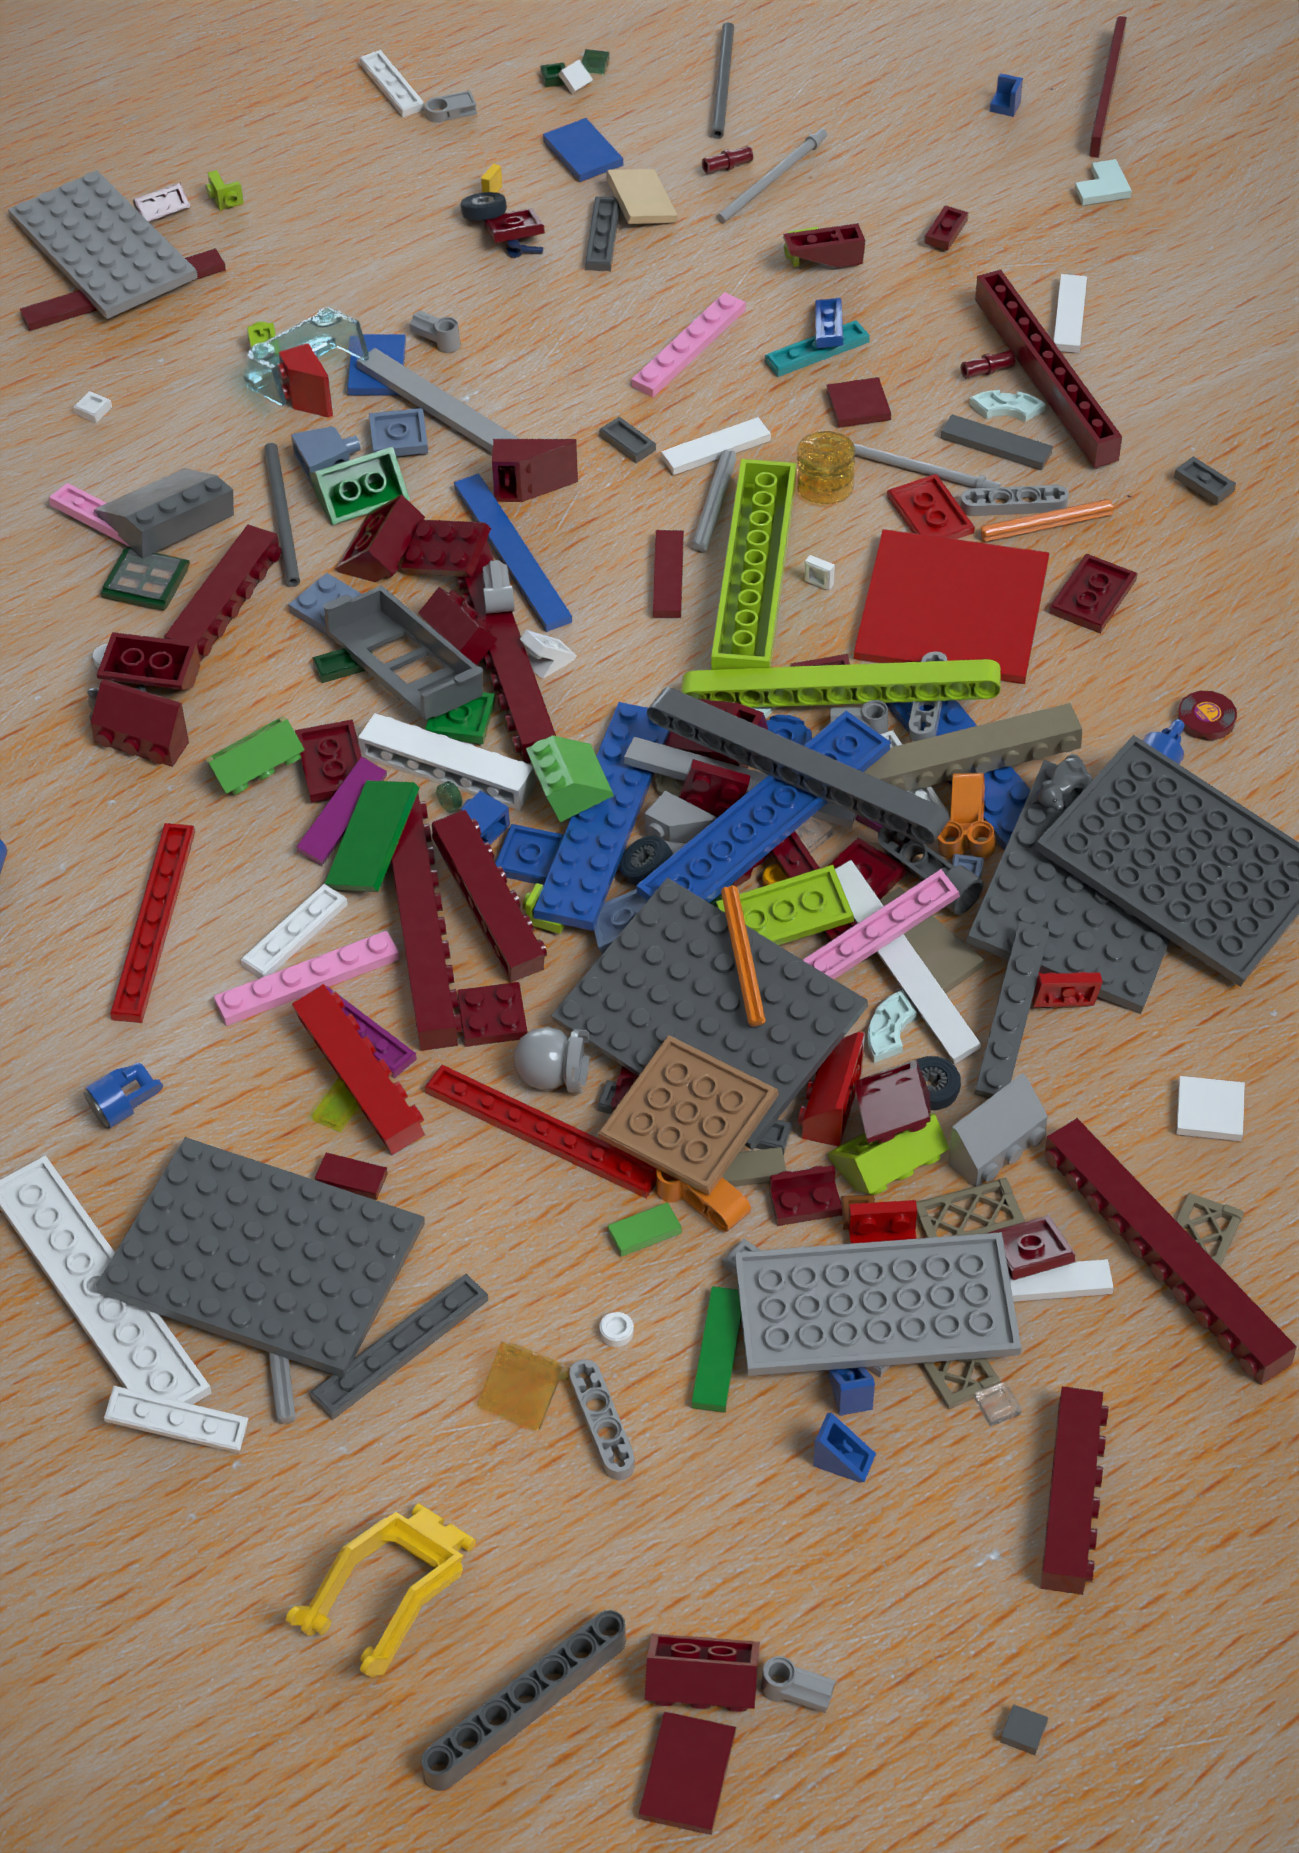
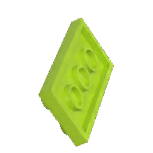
[716,865,854,945]

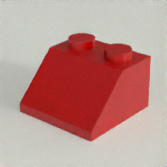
[276,343,333,418]

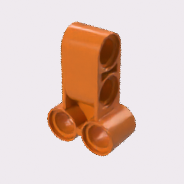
[937,773,996,859]
[656,1169,752,1232]

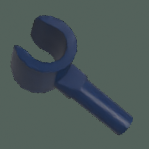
[506,239,544,258]

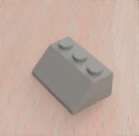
[948,1073,1048,1187]

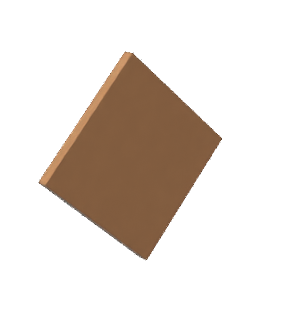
[598,1035,779,1195]

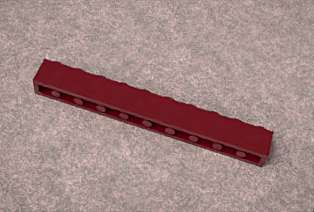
[975,269,1122,468]
[456,541,556,763]
[391,793,462,1051]
[1044,1118,1297,1385]

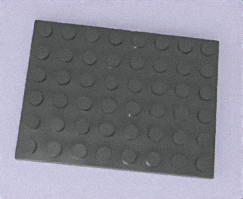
[1034,735,1299,987]
[966,760,1170,1014]
[551,877,869,1150]
[96,1137,425,1378]

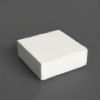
[558,60,593,94]
[73,391,112,423]
[804,555,835,591]

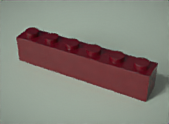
[164,524,281,662]
[432,809,547,983]
[1040,1386,1109,1595]

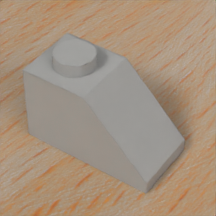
[645,791,715,844]

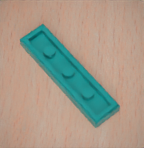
[765,320,870,377]

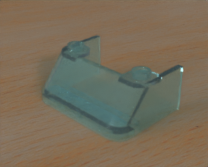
[243,308,370,406]

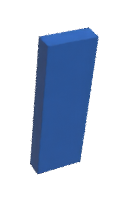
[815,298,844,348]

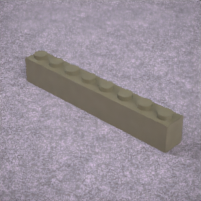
[864,703,1082,791]

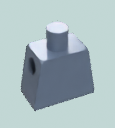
[291,426,361,487]

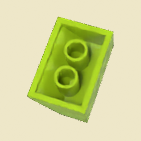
[827,1113,950,1195]

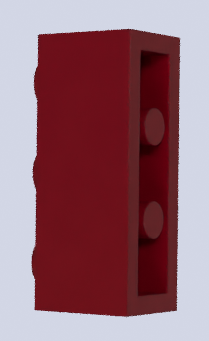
[418,587,497,666]

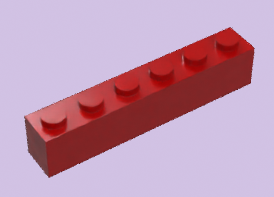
[292,984,425,1155]

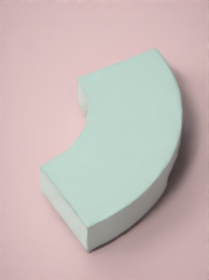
[969,390,1046,422]
[868,990,917,1063]

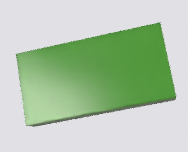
[608,1202,682,1257]

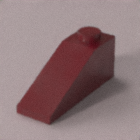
[783,223,866,268]

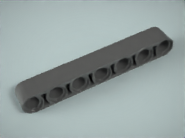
[421,1610,626,1791]

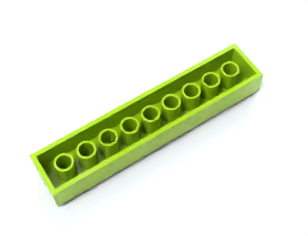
[711,459,796,670]

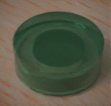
[436,781,462,813]

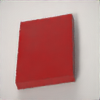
[887,474,975,539]

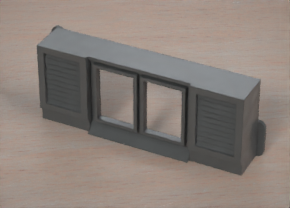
[323,585,483,720]

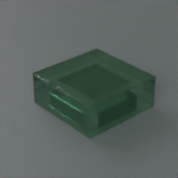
[581,49,610,75]

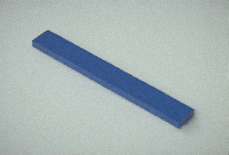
[454,474,572,632]

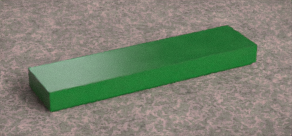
[692,1286,741,1413]

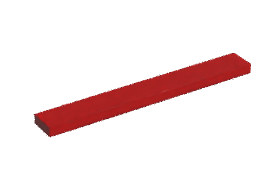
[110,823,195,1023]
[425,1064,657,1199]

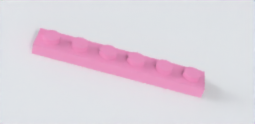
[631,292,746,397]
[803,869,960,979]
[214,931,400,1026]

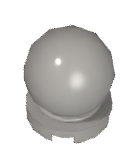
[514,1027,590,1094]

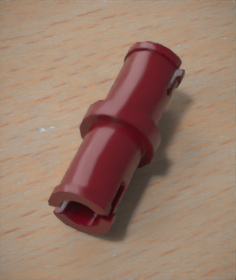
[702,146,754,174]
[960,350,1016,379]

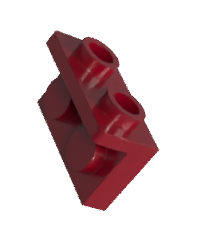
[769,1165,842,1226]

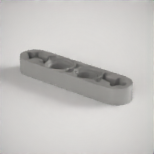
[960,485,1069,516]
[909,652,947,742]
[569,1359,635,1480]

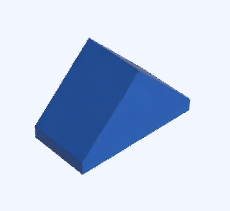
[828,1367,875,1416]
[813,1413,876,1483]

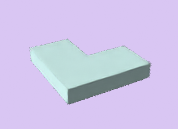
[1075,159,1132,206]

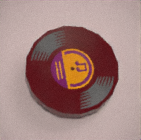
[1178,690,1237,740]

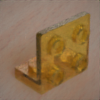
[477,1341,571,1431]

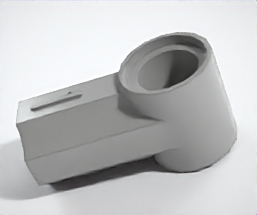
[410,310,461,353]
[483,560,515,614]
[831,700,889,734]
[761,1656,836,1713]

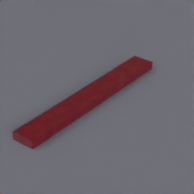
[1089,16,1127,158]
[20,248,226,331]

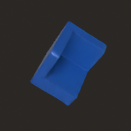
[990,73,1023,117]

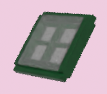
[101,547,190,611]

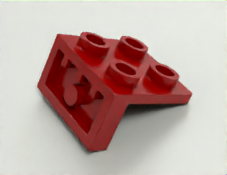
[1032,972,1103,1007]
[848,1200,917,1244]

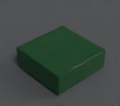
[540,62,566,88]

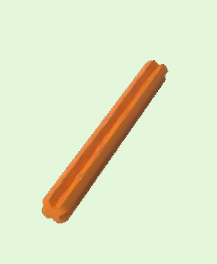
[980,499,1114,542]
[721,885,766,1027]

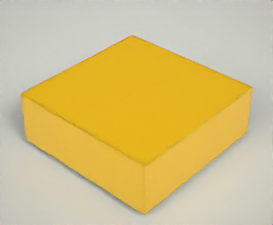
[481,163,503,193]

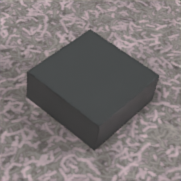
[1000,1704,1048,1755]

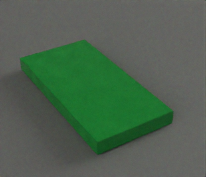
[325,780,419,892]

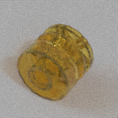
[797,431,855,504]

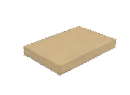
[606,169,678,224]

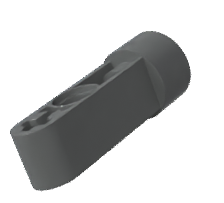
[878,826,984,915]

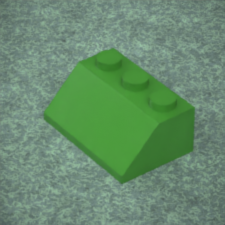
[206,716,305,795]
[526,735,614,822]

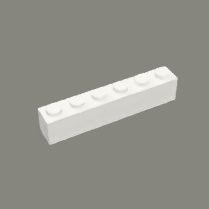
[358,713,535,811]

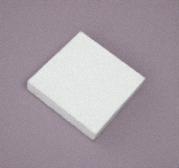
[1176,1076,1245,1141]

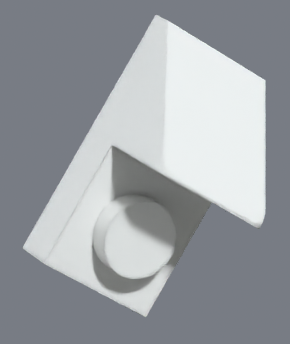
[520,630,577,678]

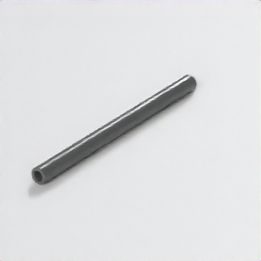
[711,22,734,139]
[264,443,300,587]

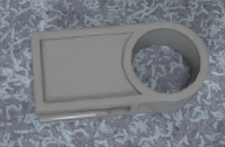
[425,90,477,123]

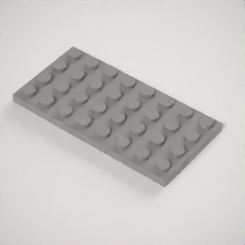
[8,171,198,319]
[735,1232,1021,1376]

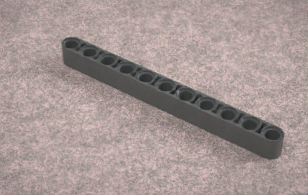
[647,687,950,845]

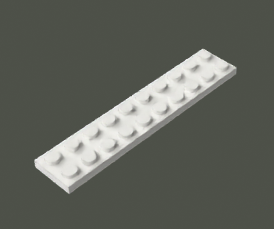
[0,1155,212,1404]

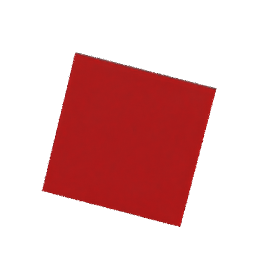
[853,529,1050,684]

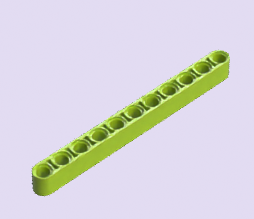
[681,659,1001,708]

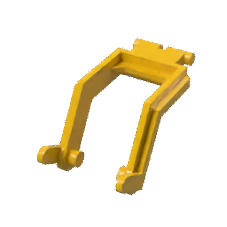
[285,1503,476,1678]

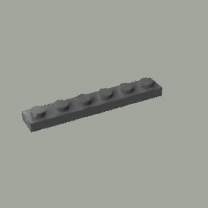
[974,921,1050,1098]

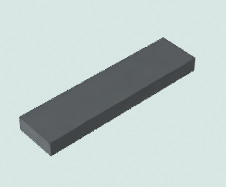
[585,196,620,271]
[941,414,1053,470]

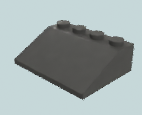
[94,468,234,557]

